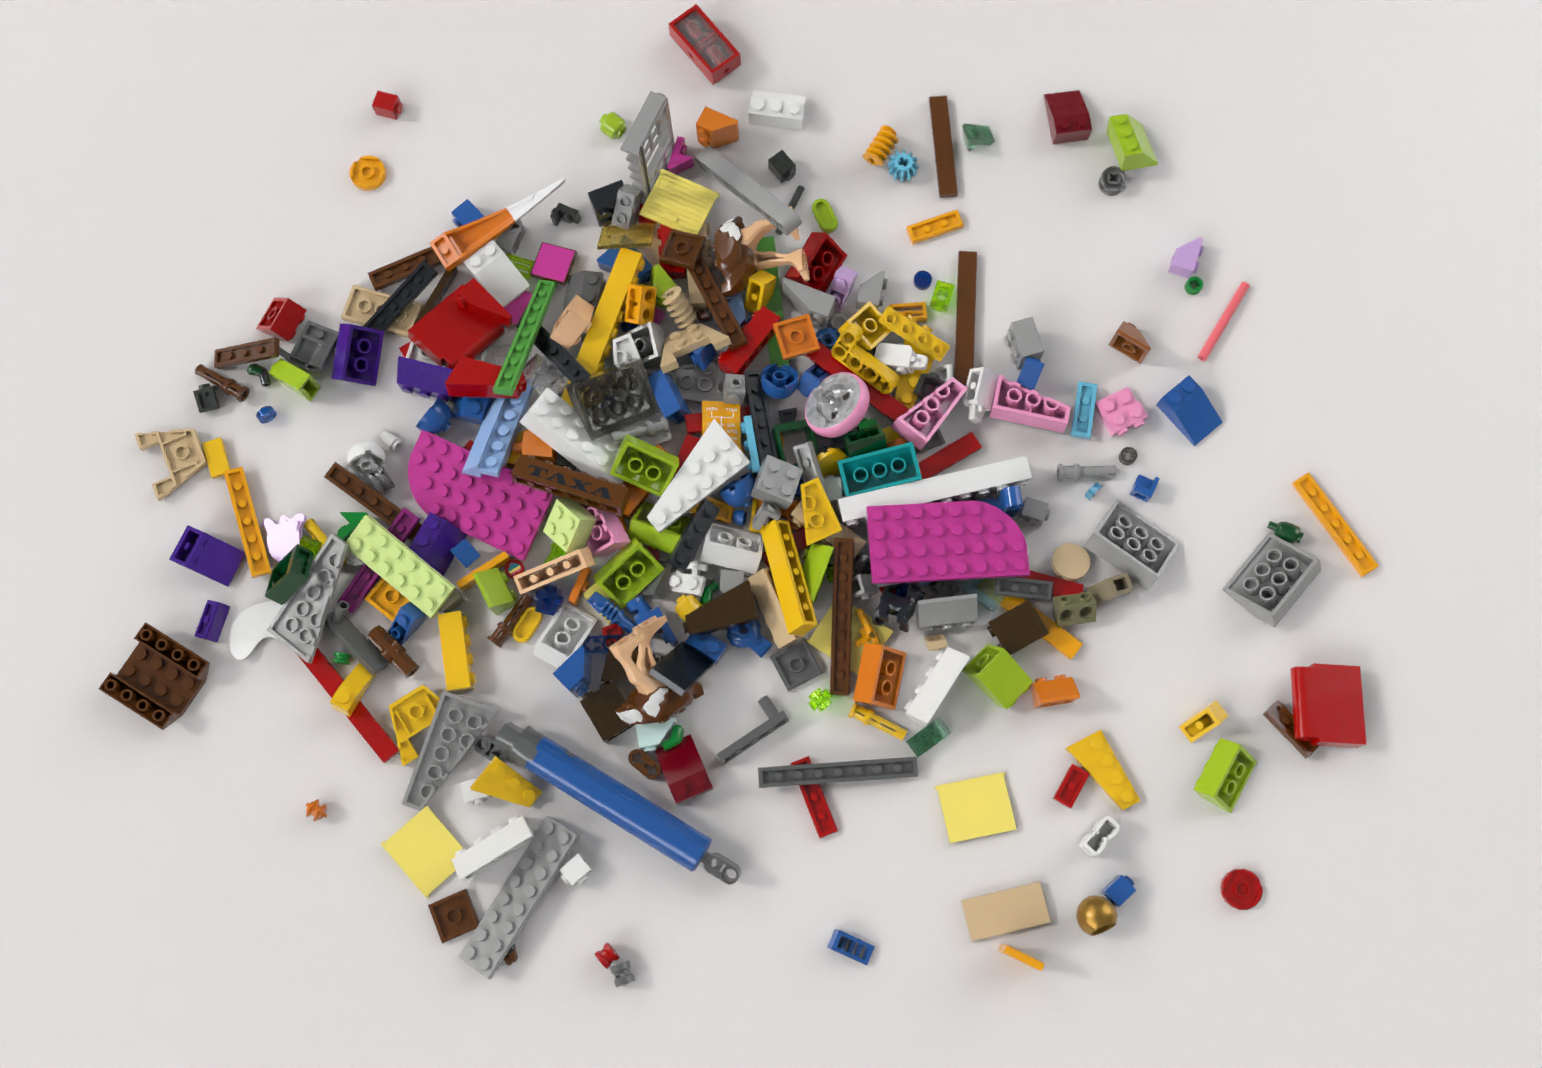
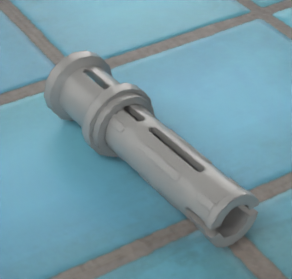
[610,416,669,445]
[1057,464,1117,481]

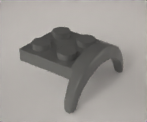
[279,320,339,374]

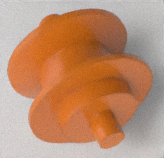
[305,799,327,822]

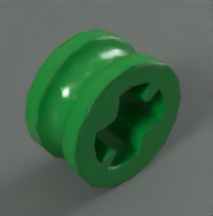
[1184,276,1203,295]
[332,652,352,665]

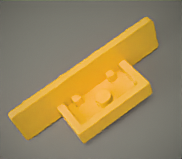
[878,306,950,361]

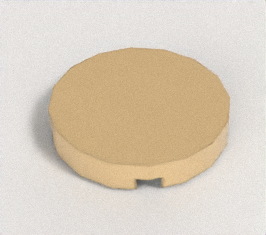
[1051,543,1090,581]

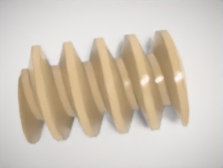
[661,286,697,329]

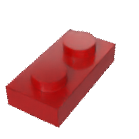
[1052,764,1090,809]

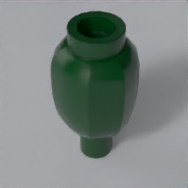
[1267,521,1304,543]

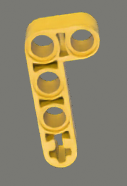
[832,324,900,394]

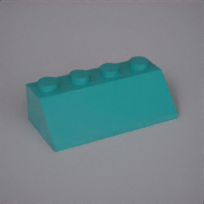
[837,442,923,497]

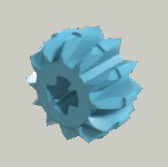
[887,150,919,183]

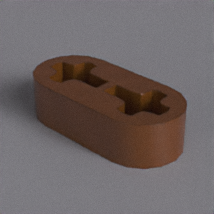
[628,749,662,780]

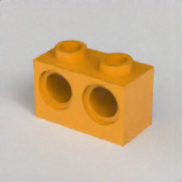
[624,284,657,324]

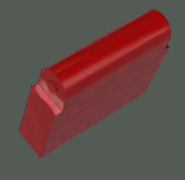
[408,284,505,369]
[1290,663,1367,748]

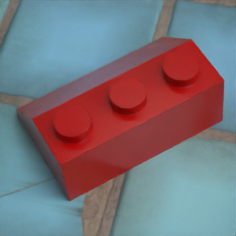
[785,232,848,293]

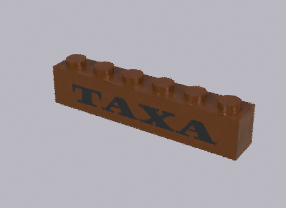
[511,454,630,516]

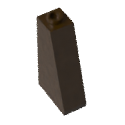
[682,580,759,638]

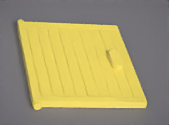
[639,169,720,235]
[806,605,893,675]
[935,772,1017,843]
[381,806,463,898]

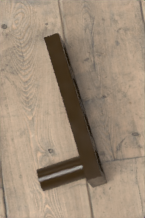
[413,266,458,325]

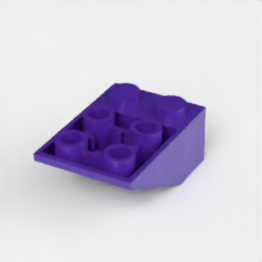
[169,525,246,587]

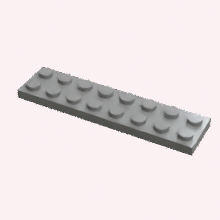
[458,816,580,980]

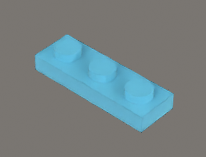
[1070,381,1098,440]
[741,415,760,475]

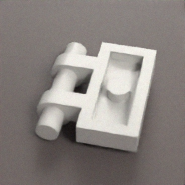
[666,560,708,597]

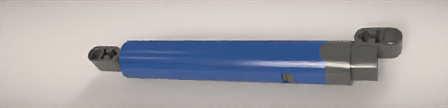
[473,722,742,884]

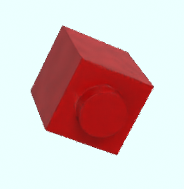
[372,90,403,120]

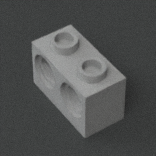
[611,184,643,230]

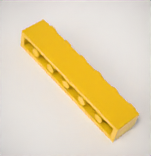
[760,519,818,636]

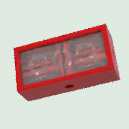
[668,4,741,85]

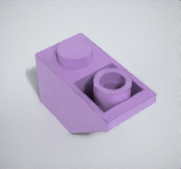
[1168,238,1204,278]
[828,265,858,312]

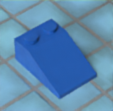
[1156,375,1223,446]

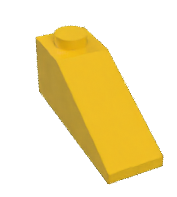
[330,662,377,717]

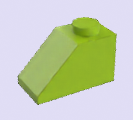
[650,264,677,307]

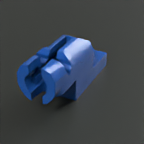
[626,596,679,647]

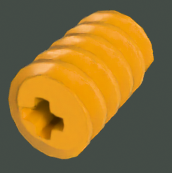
[863,125,899,167]

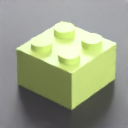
[543,499,597,553]

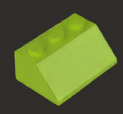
[1106,114,1158,171]
[610,434,679,497]
[628,501,691,554]
[593,537,665,609]
[802,544,834,607]
[1193,738,1257,813]

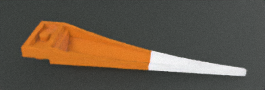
[430,179,566,272]

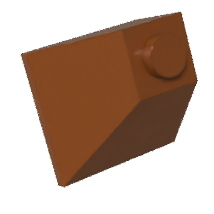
[1109,321,1151,364]

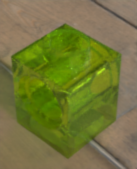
[929,280,955,312]

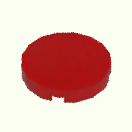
[1220,869,1263,910]

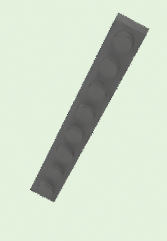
[758,757,918,788]

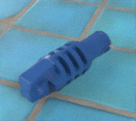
[587,591,637,634]

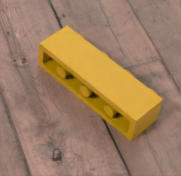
[437,610,476,693]

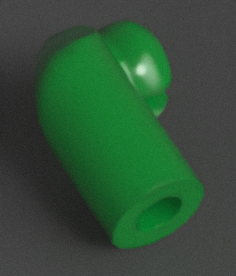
[700,580,720,606]
[661,725,684,751]

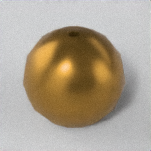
[1076,895,1118,936]

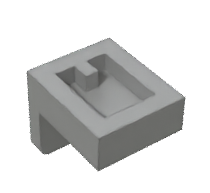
[752,501,781,531]

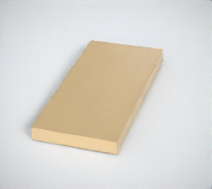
[341,285,424,338]
[961,882,1051,941]

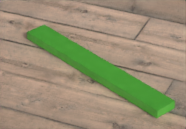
[757,236,789,367]
[493,280,557,396]

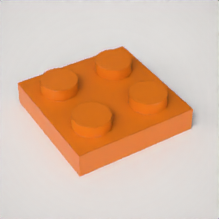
[773,314,820,361]

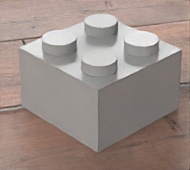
[1004,316,1044,369]
[750,455,803,510]

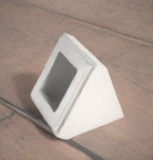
[937,364,953,387]

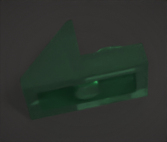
[962,123,995,152]

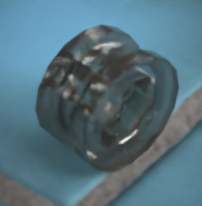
[1118,447,1138,466]

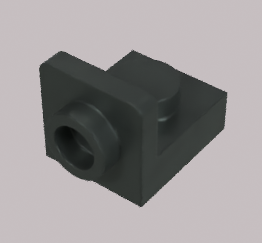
[550,203,581,226]
[913,372,945,400]
[193,383,220,413]
[929,580,960,598]

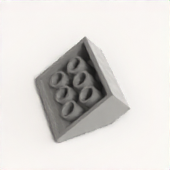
[1084,499,1180,591]
[1223,533,1321,628]

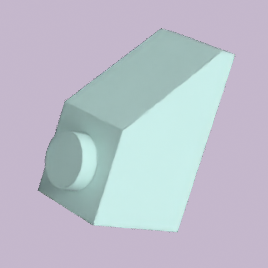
[635,717,676,752]

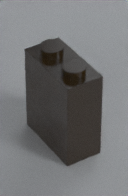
[987,599,1049,655]
[579,681,635,743]

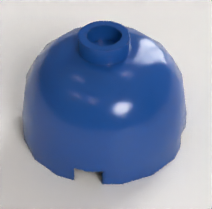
[761,364,799,399]
[415,398,452,435]
[719,472,755,508]

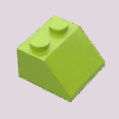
[473,568,518,615]

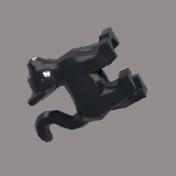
[872,582,926,633]

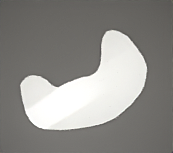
[230,601,323,660]

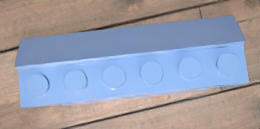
[462,379,535,477]

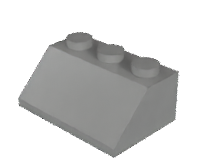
[915,594,978,633]

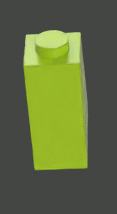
[269,358,321,402]

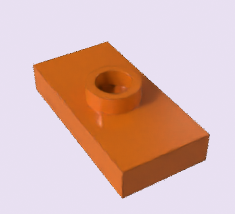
[568,567,592,606]

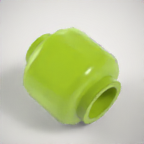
[599,112,627,139]

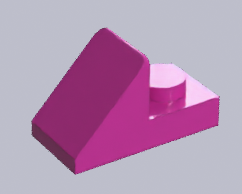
[667,136,694,175]

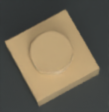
[924,633,947,651]

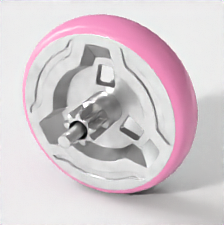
[805,372,870,438]

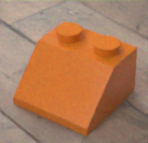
[696,106,739,149]
[1030,674,1081,708]

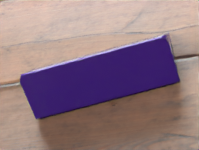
[195,600,230,642]

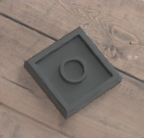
[770,639,822,692]

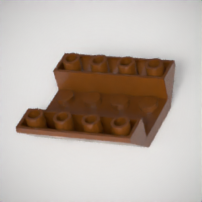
[99,622,210,730]

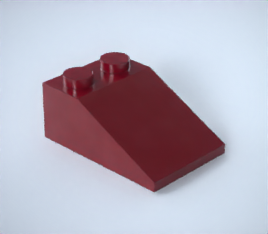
[1044,90,1092,144]
[655,734,714,805]

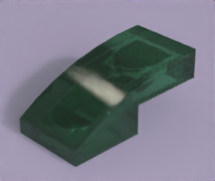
[906,717,952,757]

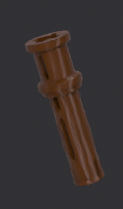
[195,364,250,402]
[487,593,534,648]

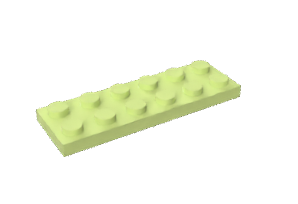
[346,515,456,618]

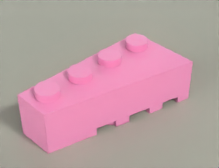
[579,503,631,558]

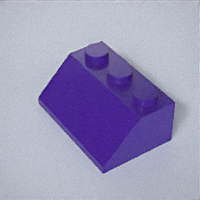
[331,323,384,386]
[397,356,456,403]
[409,512,468,577]

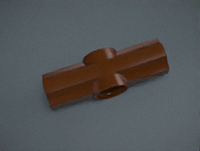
[367,625,420,678]

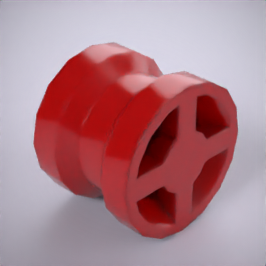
[594,942,620,969]

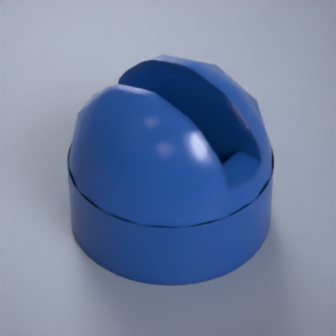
[732,510,747,526]

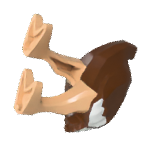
[713,206,810,298]
[609,615,704,724]

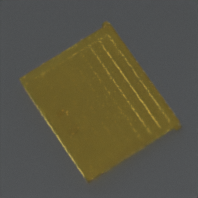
[597,223,656,250]

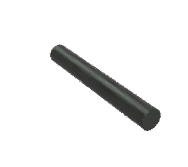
[775,185,805,235]

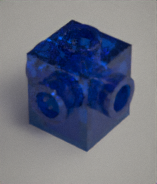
[534,584,564,616]

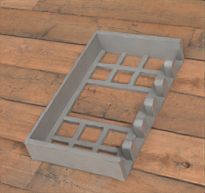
[620,91,675,204]

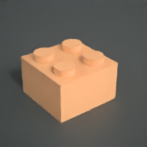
[550,295,595,350]

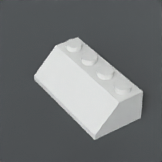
[904,647,970,728]
[451,815,535,881]

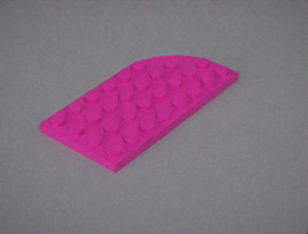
[408,430,555,561]
[866,501,1030,585]

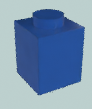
[1101,875,1137,907]

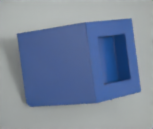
[1129,474,1160,502]
[450,539,481,568]

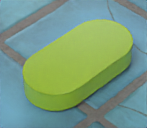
[812,199,838,233]

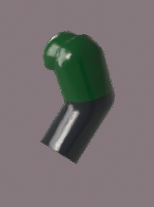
[247,363,271,387]

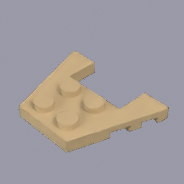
[660,323,732,374]
[134,428,208,501]

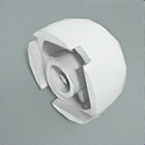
[347,441,386,477]

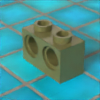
[1053,592,1097,627]

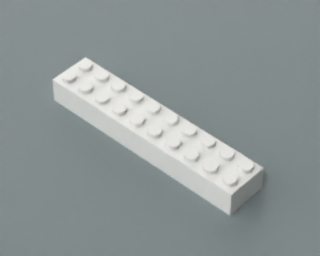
[836,456,1032,528]

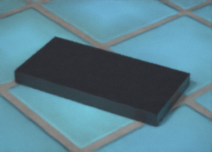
[649,641,714,696]

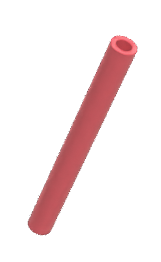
[1197,282,1250,361]

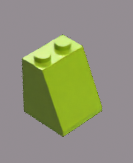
[962,643,1033,710]

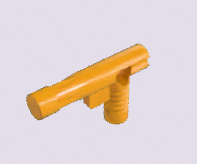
[854,608,881,648]

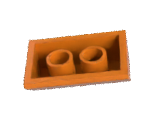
[853,643,907,710]

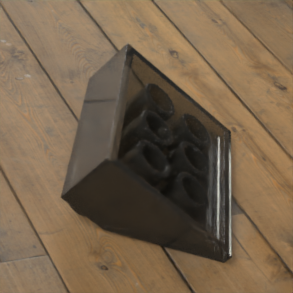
[565,358,660,441]

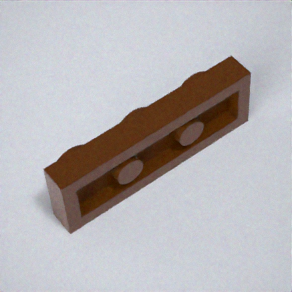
[1263,700,1319,759]

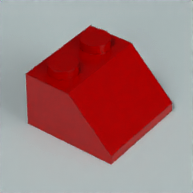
[256,297,307,342]

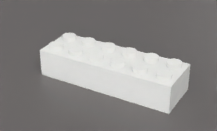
[520,387,623,484]

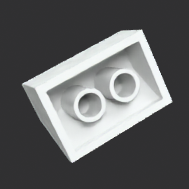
[748,90,807,130]
[700,523,763,574]

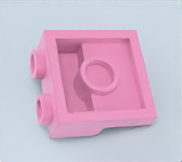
[1095,387,1148,437]

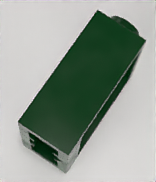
[773,419,820,467]
[265,544,314,605]

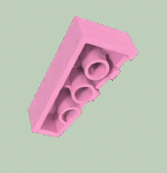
[989,374,1071,433]
[890,377,968,451]

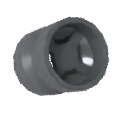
[609,960,635,987]

